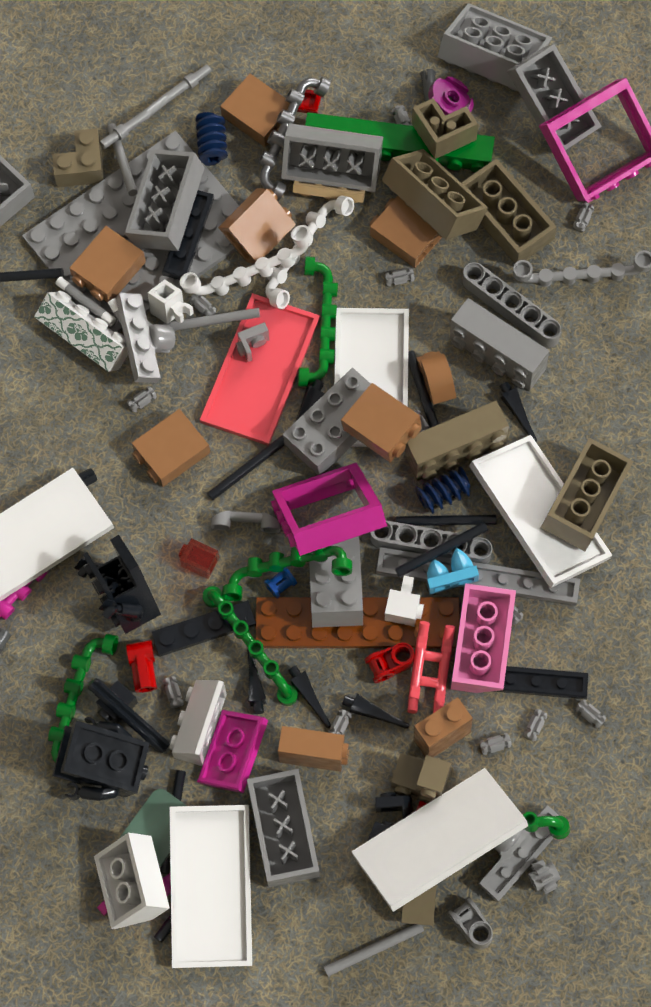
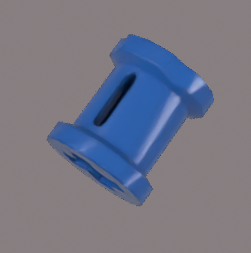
[264,567,297,599]

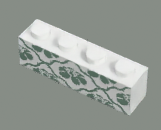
[34,291,128,372]

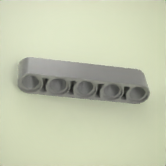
[463,262,561,348]
[370,520,492,564]

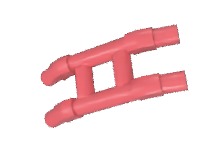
[407,621,455,714]

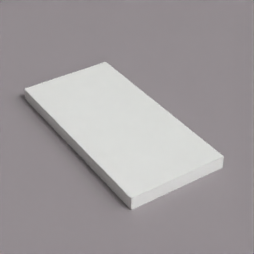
[334,308,409,447]
[469,435,612,588]
[0,468,114,601]
[352,768,528,912]
[170,805,252,968]

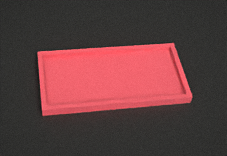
[200,293,320,446]

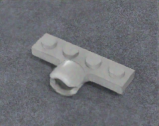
[116,293,176,383]
[477,805,559,902]

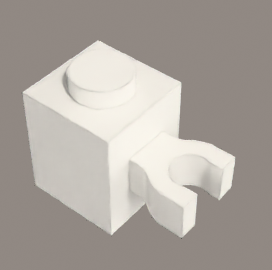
[147,279,194,324]
[385,576,424,627]

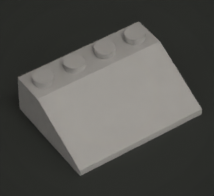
[437,3,552,91]

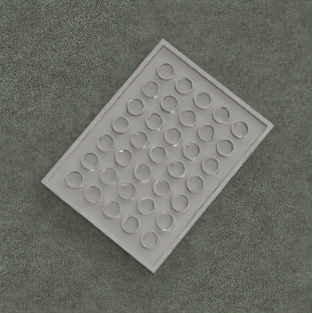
[22,131,239,333]

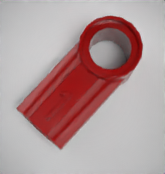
[126,640,157,693]

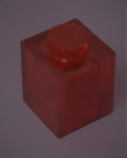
[179,538,220,579]

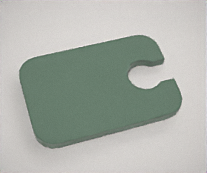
[119,789,187,868]

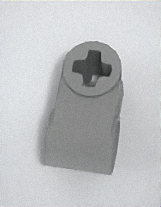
[447,897,493,950]

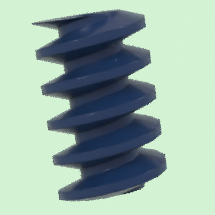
[195,112,228,166]
[415,466,471,514]

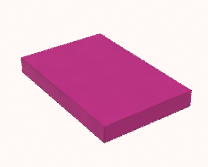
[197,710,268,793]

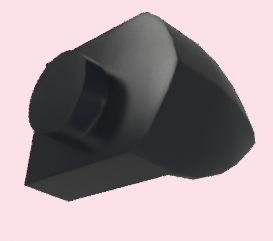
[375,792,413,819]

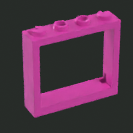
[539,78,651,203]
[270,462,387,556]

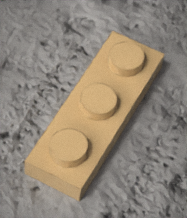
[293,181,366,203]

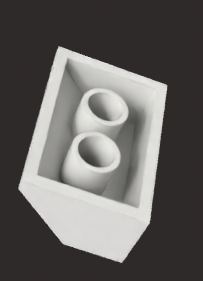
[169,680,227,766]
[94,833,170,929]

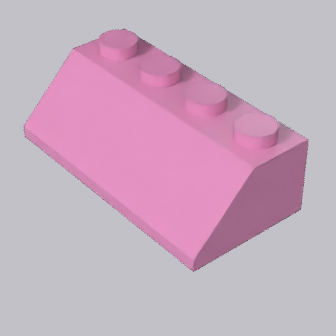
[451,583,516,693]

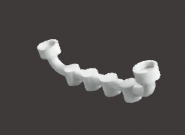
[265,195,354,309]
[180,225,312,296]

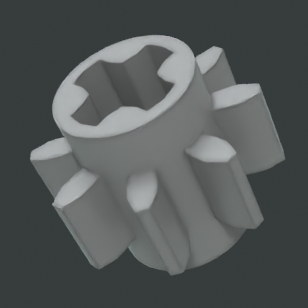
[528,859,561,894]

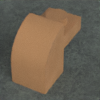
[416,351,457,405]

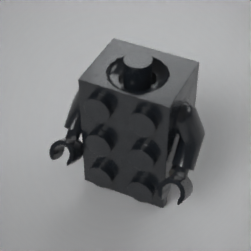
[74,535,161,634]
[52,717,150,801]

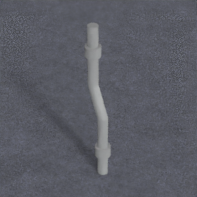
[99,64,212,149]

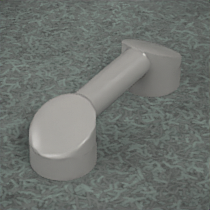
[210,511,281,533]

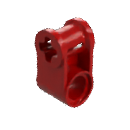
[364,642,414,684]

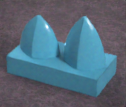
[427,548,479,594]

